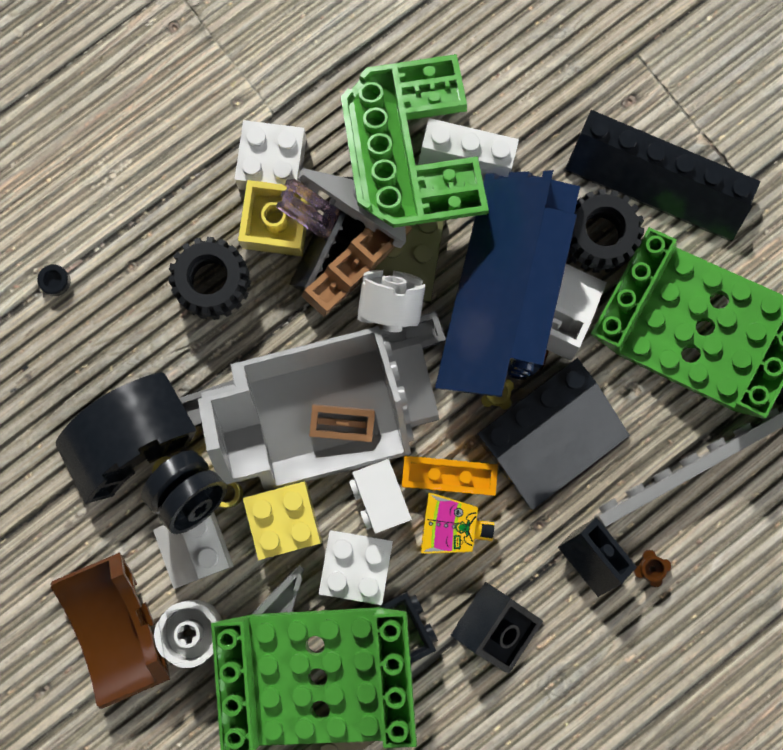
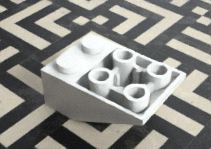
[546,264,607,361]

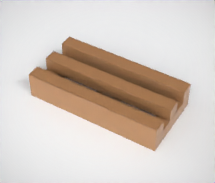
[309,404,375,442]

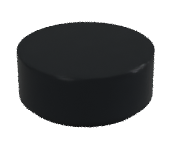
[37,264,71,296]

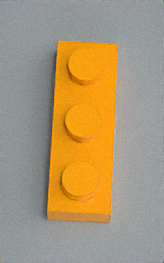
[402,456,498,496]

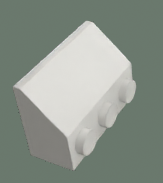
[418,118,519,182]

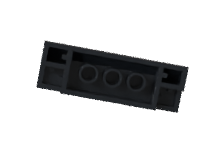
[564,110,761,242]

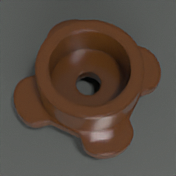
[634,550,671,587]

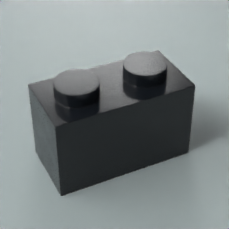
[558,517,637,597]

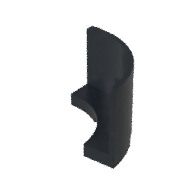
[56,372,197,504]

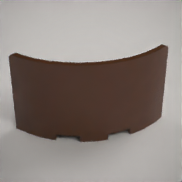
[51,552,170,709]

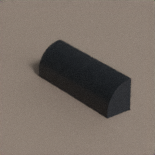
[289,177,365,292]

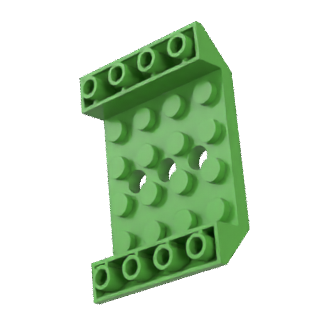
[591,227,783,419]
[211,607,417,750]

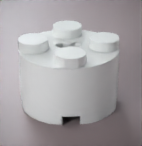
[358,270,425,332]
[154,600,222,668]

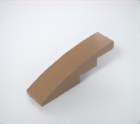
[302,226,412,317]

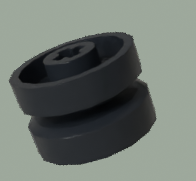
[141,450,227,534]

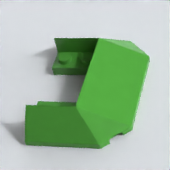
[341,54,489,228]

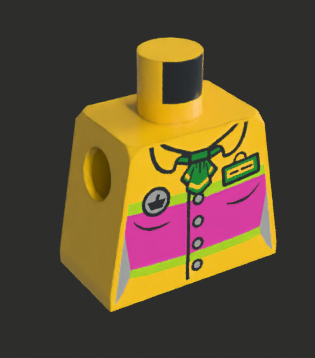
[420,493,495,554]

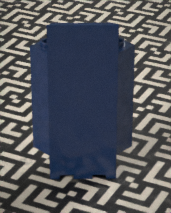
[435,170,580,397]

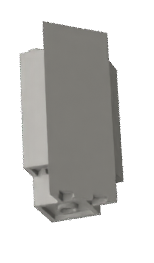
[198,326,439,492]

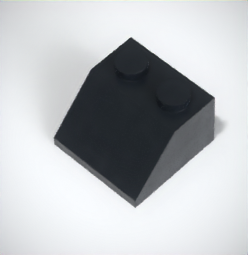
[451,581,543,674]

